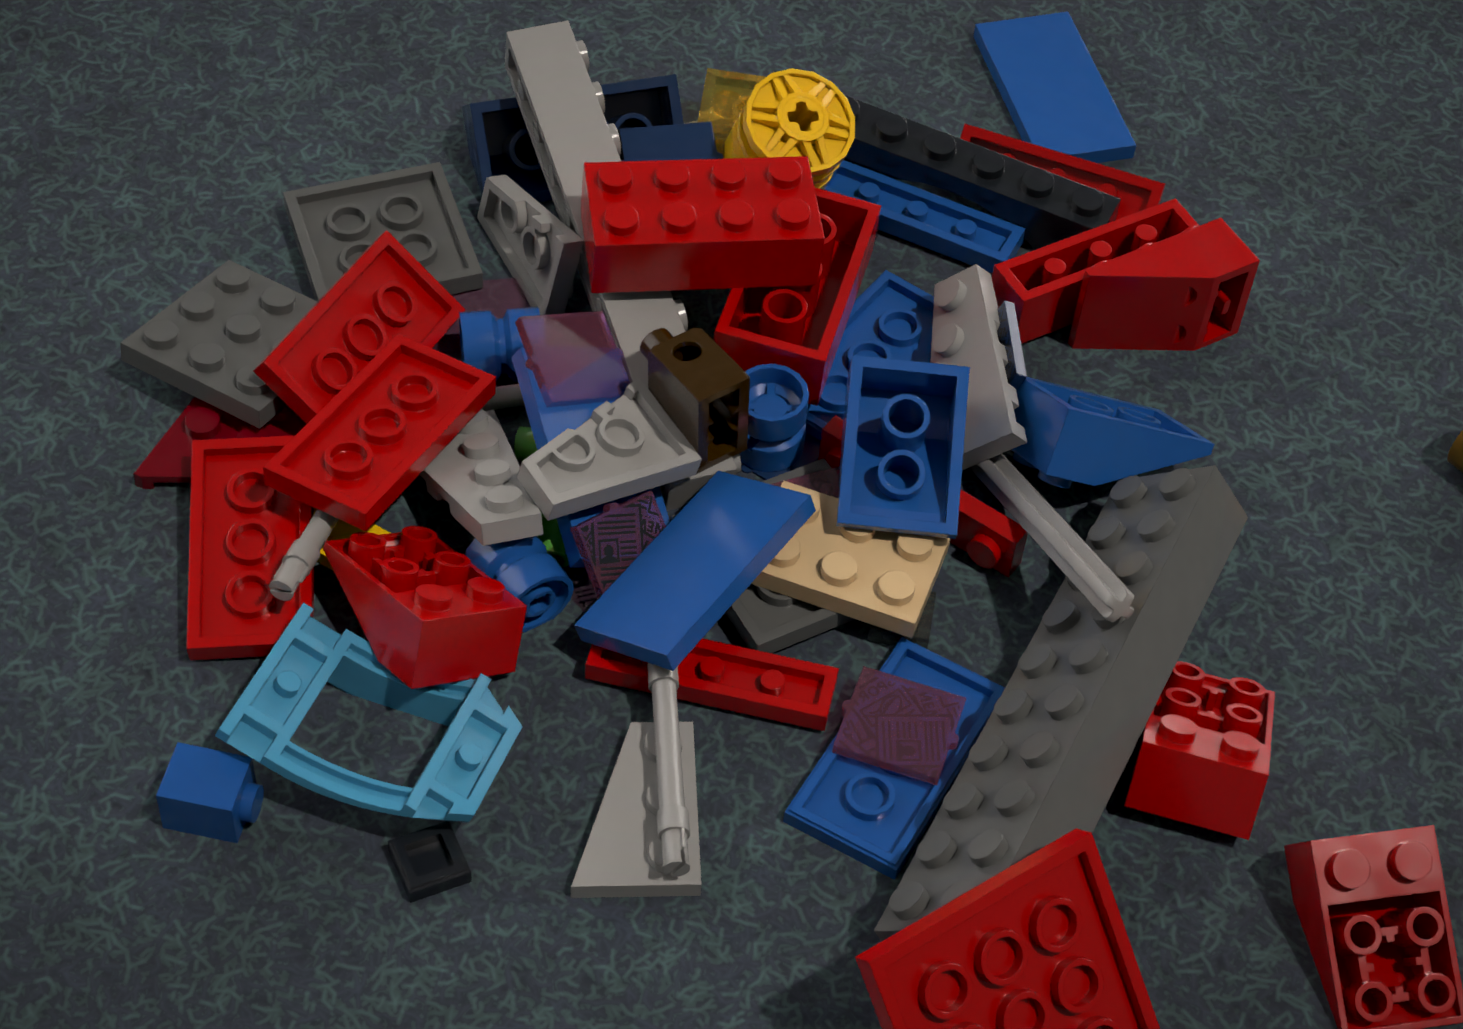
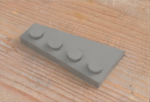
[930,264,1027,470]
[418,409,543,546]

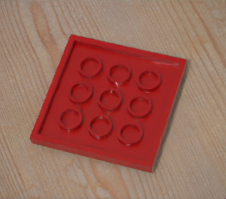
[855,828,1160,1029]

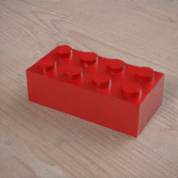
[581,156,825,293]
[714,187,882,406]

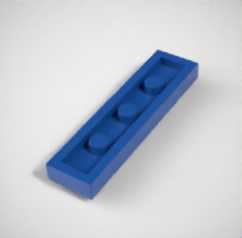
[824,160,1026,273]

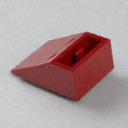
[1068,218,1260,351]
[323,526,527,689]
[1124,661,1275,840]
[1284,825,1463,1029]

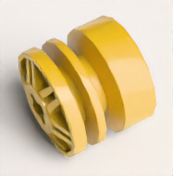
[724,68,855,190]

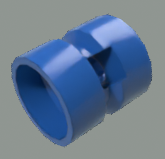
[459,307,543,382]
[739,364,809,472]
[465,536,574,633]

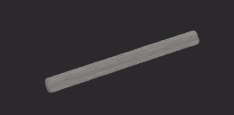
[969,454,1134,622]

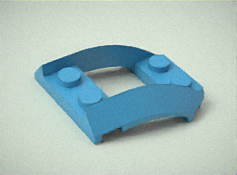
[215,603,523,823]

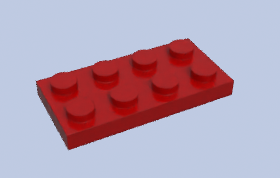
[253,230,466,424]
[263,334,496,531]
[187,435,314,660]

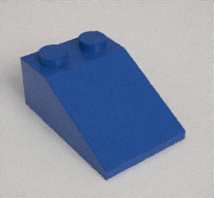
[836,355,970,539]
[1011,377,1215,488]

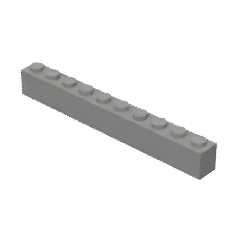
[505,20,741,511]

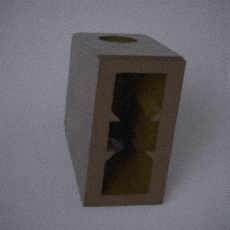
[640,328,750,473]

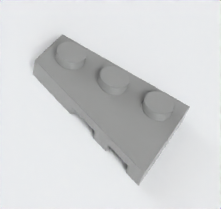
[477,175,584,326]
[517,377,702,521]
[571,722,701,898]

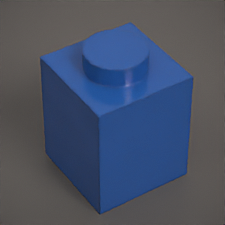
[156,742,264,843]

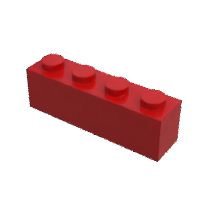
[992,198,1200,344]

